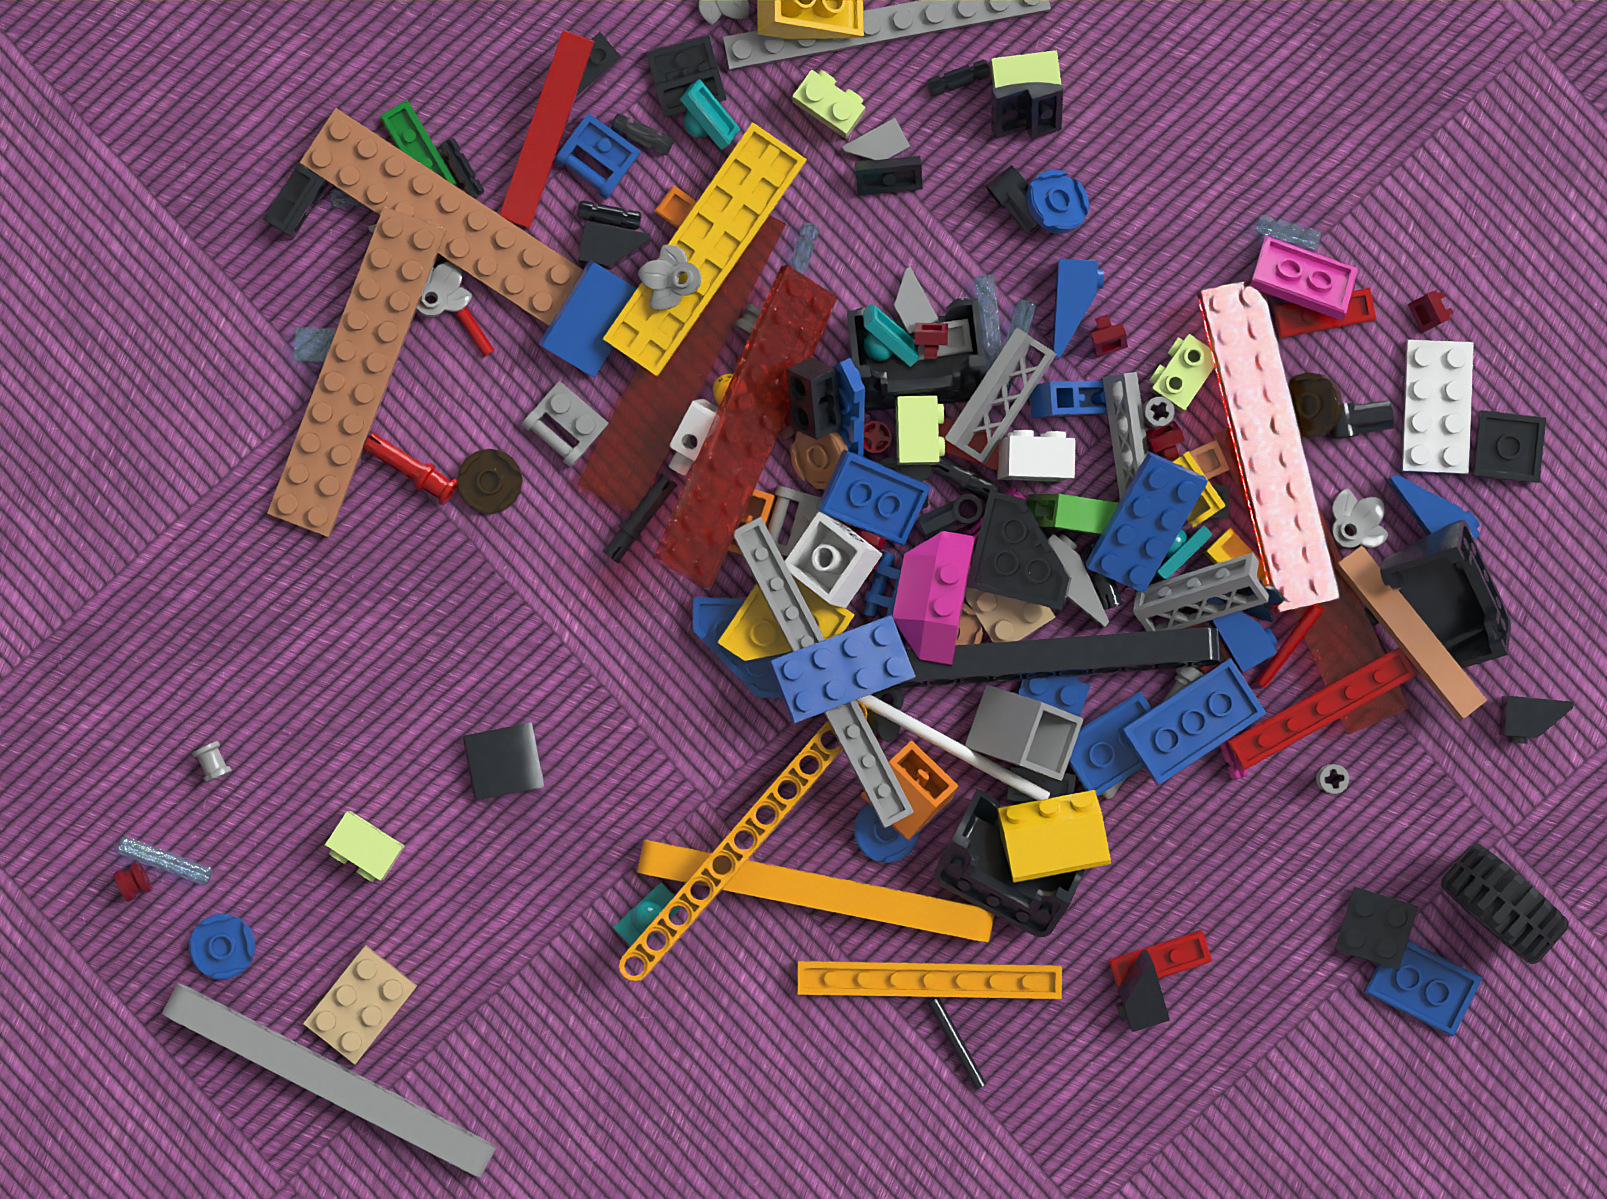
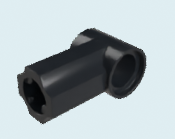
[985,165,1039,234]
[1329,401,1394,439]
[917,494,984,540]

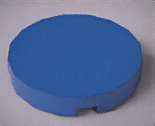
[1026,170,1090,234]
[854,803,919,863]
[189,914,256,979]

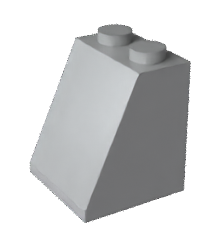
[965,685,1084,781]

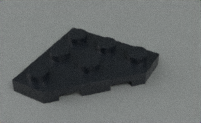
[966,491,1072,611]

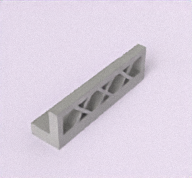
[944,328,1057,465]
[1102,372,1148,501]
[1133,552,1269,632]

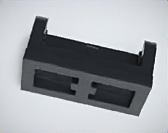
[263,163,329,239]

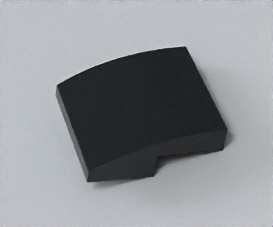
[645,34,727,117]
[991,82,1063,139]
[462,722,544,800]

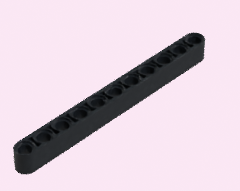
[883,627,1221,690]

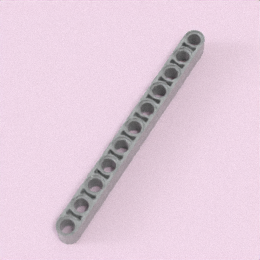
[162,983,497,1177]

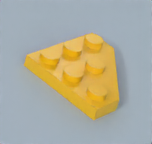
[718,574,855,661]

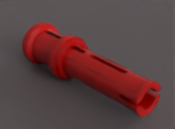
[363,432,459,506]

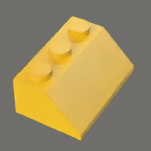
[998,790,1111,883]

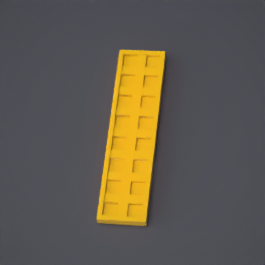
[603,122,807,377]

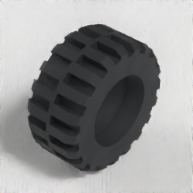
[1440,843,1569,965]

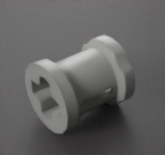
[1142,397,1174,427]
[191,741,232,783]
[1316,764,1349,794]

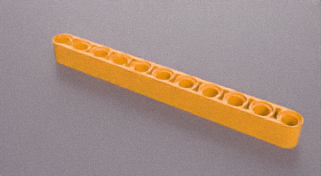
[619,701,867,983]
[637,840,994,942]

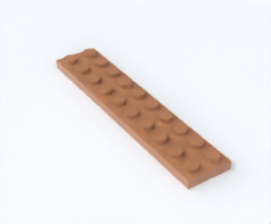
[300,108,583,326]
[267,206,447,537]

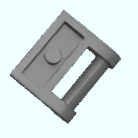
[521,381,609,468]
[768,485,822,557]

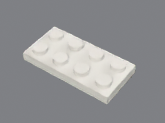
[1401,340,1473,474]

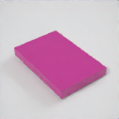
[1249,236,1358,321]

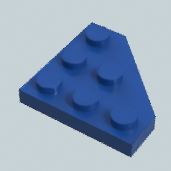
[834,358,865,457]
[693,597,791,698]

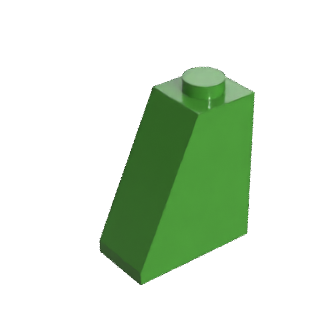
[1027,494,1119,536]

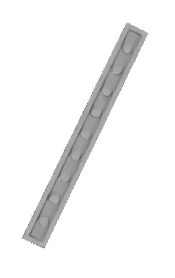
[723,0,1051,71]
[731,517,914,828]

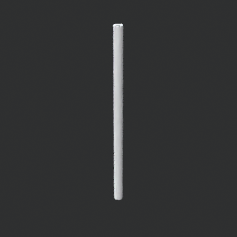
[856,695,1050,801]

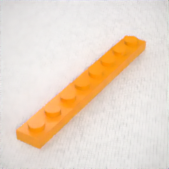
[797,961,1062,999]

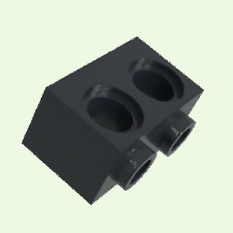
[786,358,842,440]

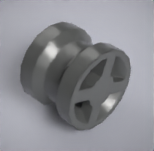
[734,303,775,341]

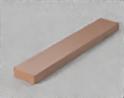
[1335,546,1487,722]

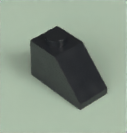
[578,221,651,270]
[1499,696,1574,744]
[1115,950,1170,1032]

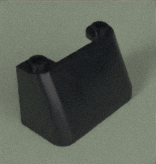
[847,298,986,411]
[1380,520,1511,668]
[933,789,1085,937]

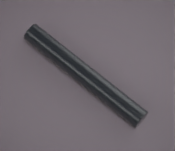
[927,997,987,1090]

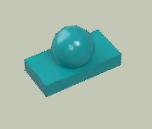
[680,79,741,150]
[863,303,919,367]
[1156,525,1212,580]
[613,882,681,946]

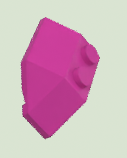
[892,531,975,666]

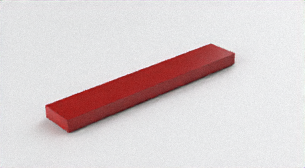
[500,30,595,228]
[1227,647,1417,771]

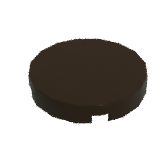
[1277,372,1343,438]
[458,449,523,514]

